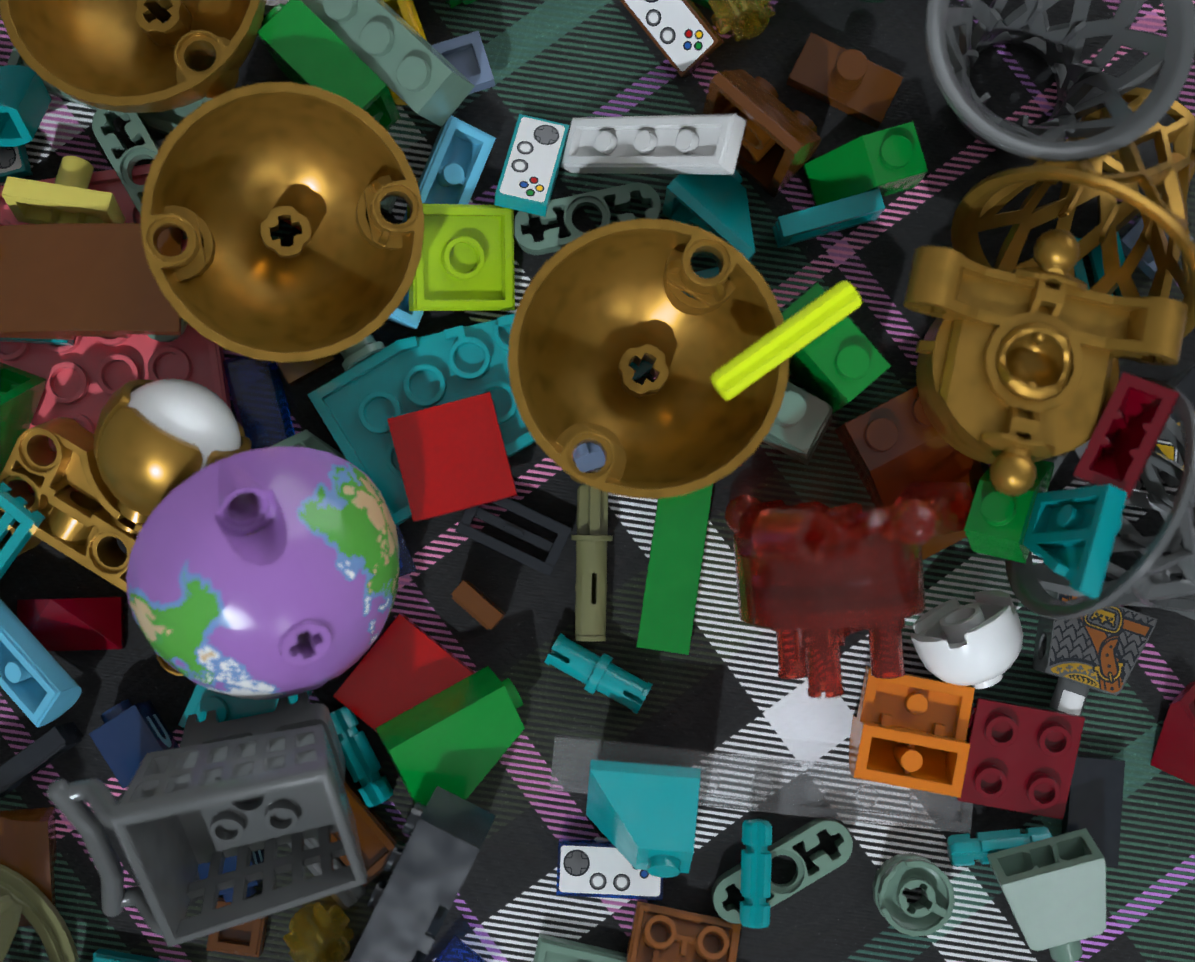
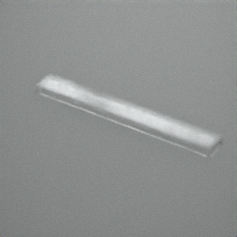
[549,735,973,834]

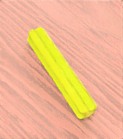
[710,280,862,400]

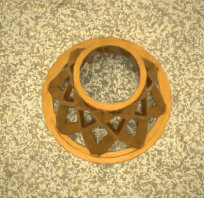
[951,87,1195,338]

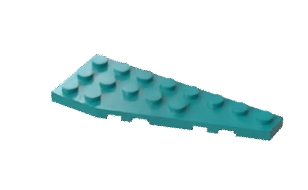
[308,267,719,526]

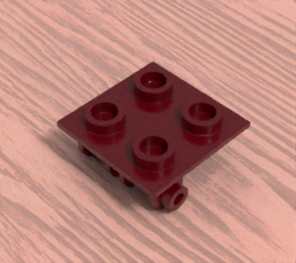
[957,698,1085,820]

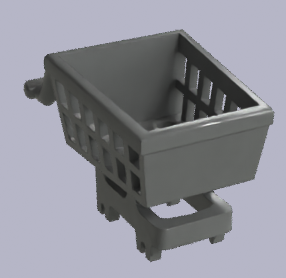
[46,692,367,948]

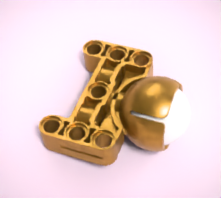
[0,379,256,676]

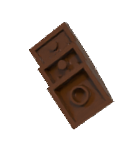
[0,223,183,340]

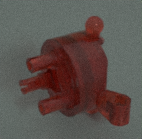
[724,481,974,698]

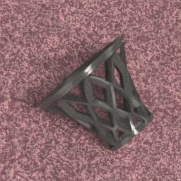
[924,0,1195,162]
[1005,377,1195,620]

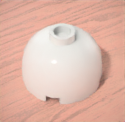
[910,590,1023,689]

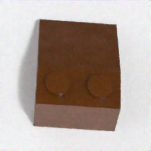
[702,69,822,198]
[835,386,984,567]

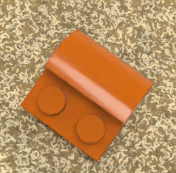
[849,666,975,798]

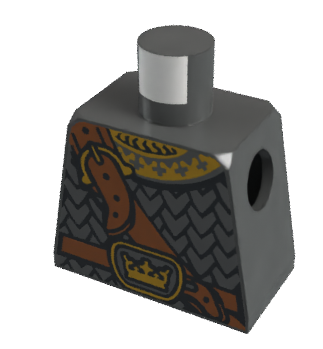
[1032,589,1157,716]

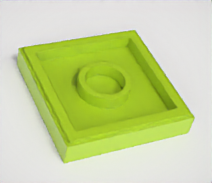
[407,204,515,311]

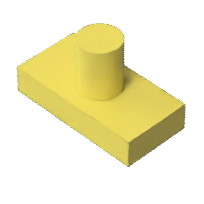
[1,156,125,224]

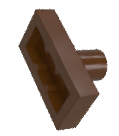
[786,32,904,128]

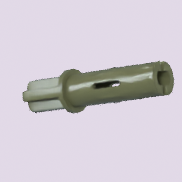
[571,484,613,642]

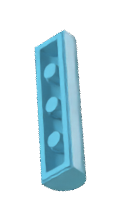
[387,115,496,329]
[0,599,82,728]

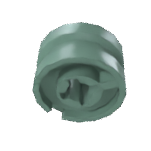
[872,853,955,937]

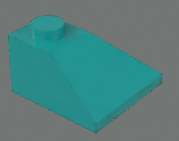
[662,169,755,262]
[586,760,701,878]

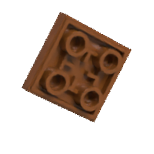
[626,901,741,962]

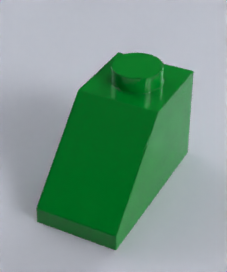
[803,121,928,206]
[964,460,1055,564]

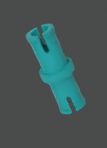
[544,633,653,714]

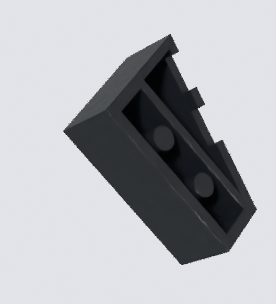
[349,786,496,962]

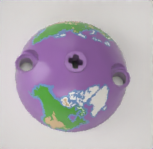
[126,446,399,700]

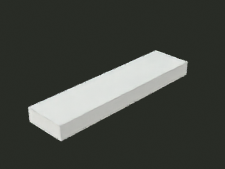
[560,114,746,175]

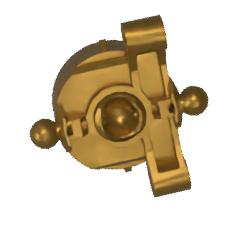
[904,229,1189,496]

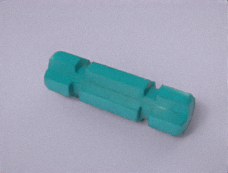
[330,706,393,808]
[740,819,772,929]
[947,826,1052,867]

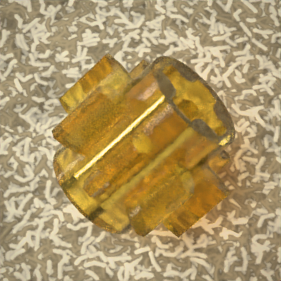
[708,0,776,42]
[283,902,355,962]

